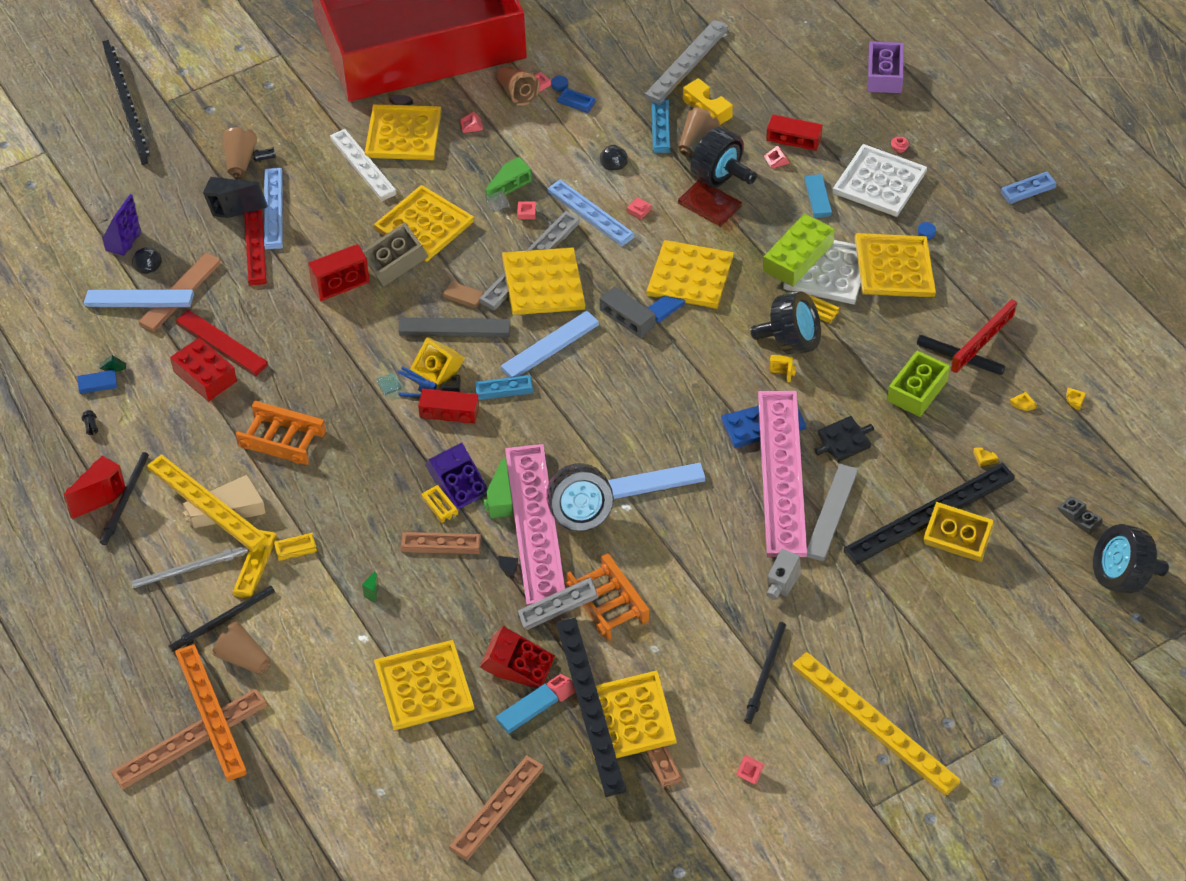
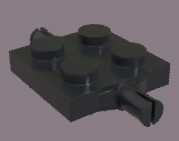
[814,416,874,463]

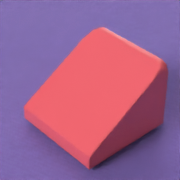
[460,112,483,133]
[764,146,790,168]
[546,674,575,702]

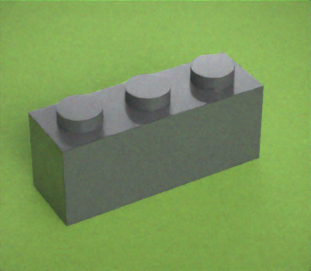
[599,286,655,338]

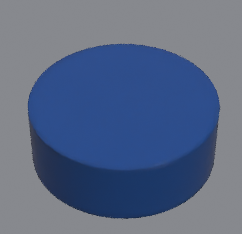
[551,75,568,92]
[917,222,936,240]

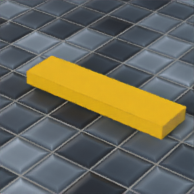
[233,530,277,599]

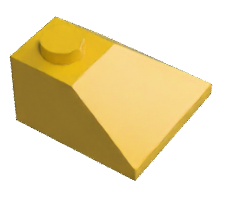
[410,337,465,389]

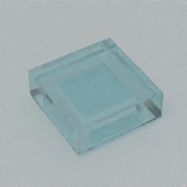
[377,373,401,396]

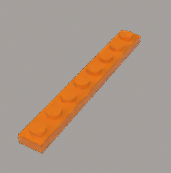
[175,644,247,782]

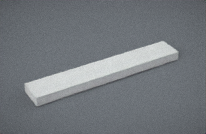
[330,129,397,202]

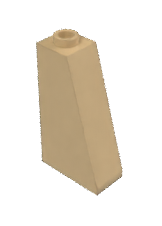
[182,475,266,528]

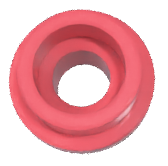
[891,137,909,153]

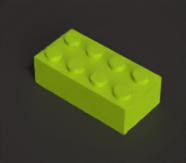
[763,213,835,287]

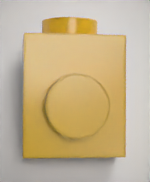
[769,355,796,383]

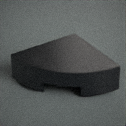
[389,95,414,106]
[441,375,461,392]
[498,556,518,578]

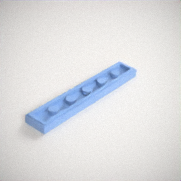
[264,168,283,250]
[548,179,634,247]
[84,290,194,307]
[501,311,599,378]
[608,462,705,499]

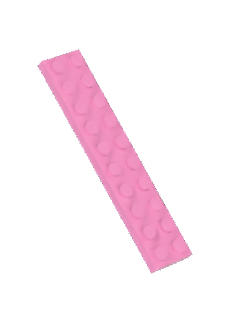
[758,391,807,557]
[505,444,565,606]

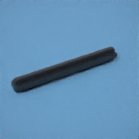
[917,334,1005,375]

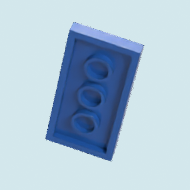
[721,406,806,448]

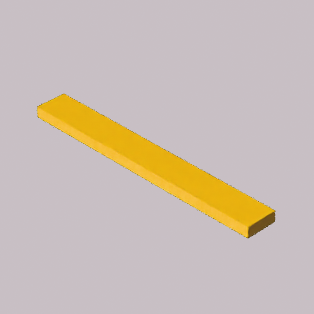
[147,454,268,552]

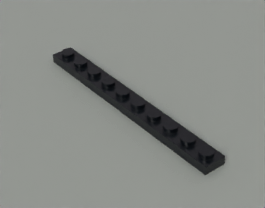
[102,40,150,165]
[844,463,1015,566]
[556,617,626,798]

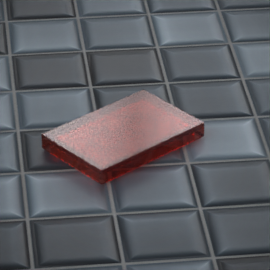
[678,180,742,227]

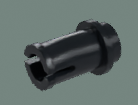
[253,147,276,163]
[81,410,98,435]

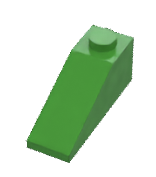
[485,157,532,203]
[484,458,513,518]

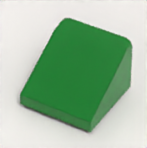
[362,571,379,602]

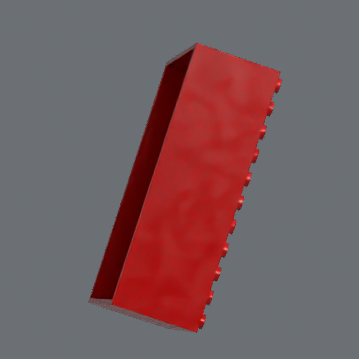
[312,0,527,102]

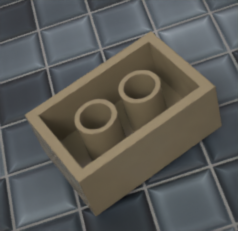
[362,222,428,287]

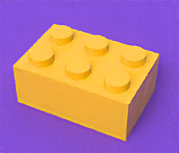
[923,502,994,563]

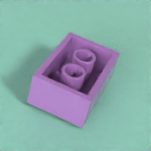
[867,41,904,93]

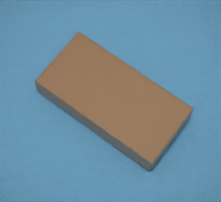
[443,281,484,309]

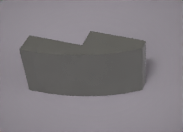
[1058,496,1103,534]

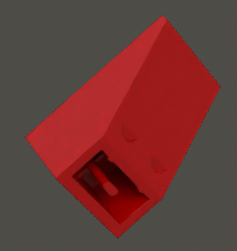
[63,456,126,519]
[480,626,555,688]

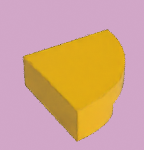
[1066,388,1086,411]
[1010,392,1037,411]
[973,448,999,467]

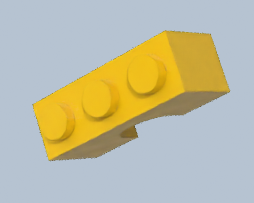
[683,78,733,125]

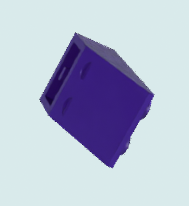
[102,194,141,256]
[425,442,488,509]

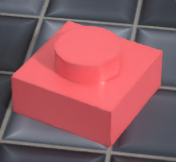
[535,72,551,92]
[627,197,652,220]
[517,202,536,219]
[736,755,765,784]

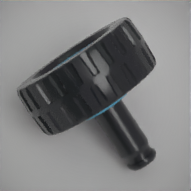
[690,127,757,188]
[750,291,821,355]
[546,463,614,532]
[1093,524,1169,594]

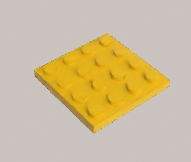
[365,104,442,160]
[373,185,474,262]
[855,233,936,297]
[647,240,734,309]
[502,247,586,315]
[374,640,474,731]
[591,670,677,764]

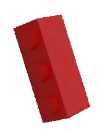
[766,114,823,151]
[418,389,479,424]

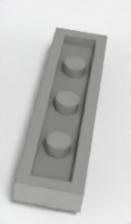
[518,578,599,630]

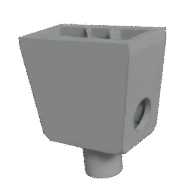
[766,548,801,600]

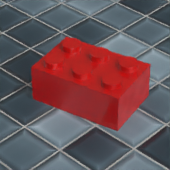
[308,244,370,302]
[170,337,237,402]

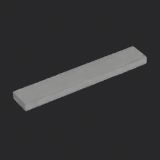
[807,464,858,562]

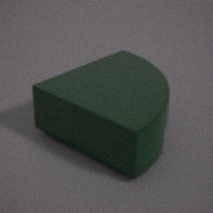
[100,355,127,372]

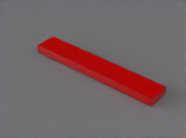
[244,209,267,286]
[951,299,1017,373]
[176,310,268,376]

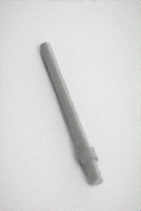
[131,546,248,589]

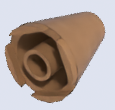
[497,66,540,106]
[678,107,720,157]
[222,127,257,178]
[212,621,271,674]

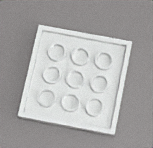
[833,144,927,217]
[784,240,861,305]

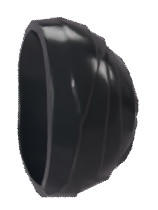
[600,145,628,170]
[132,247,162,273]

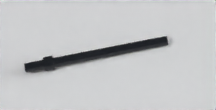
[100,452,149,545]
[168,585,275,652]
[744,622,786,724]

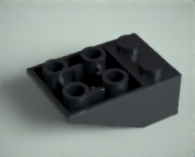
[203,177,268,218]

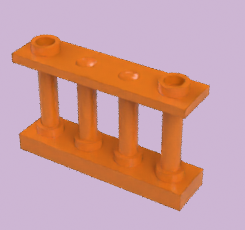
[236,401,326,465]
[566,553,649,641]

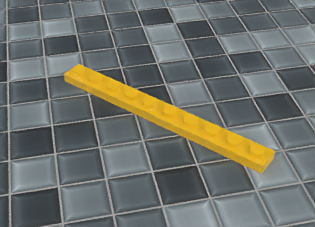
[792,652,960,796]

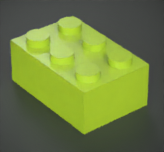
[887,350,950,417]

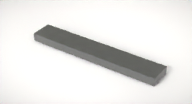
[399,317,511,337]

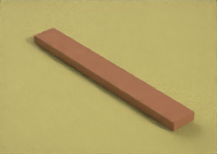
[111,688,267,790]

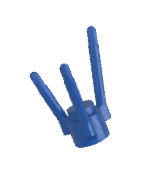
[398,366,437,398]

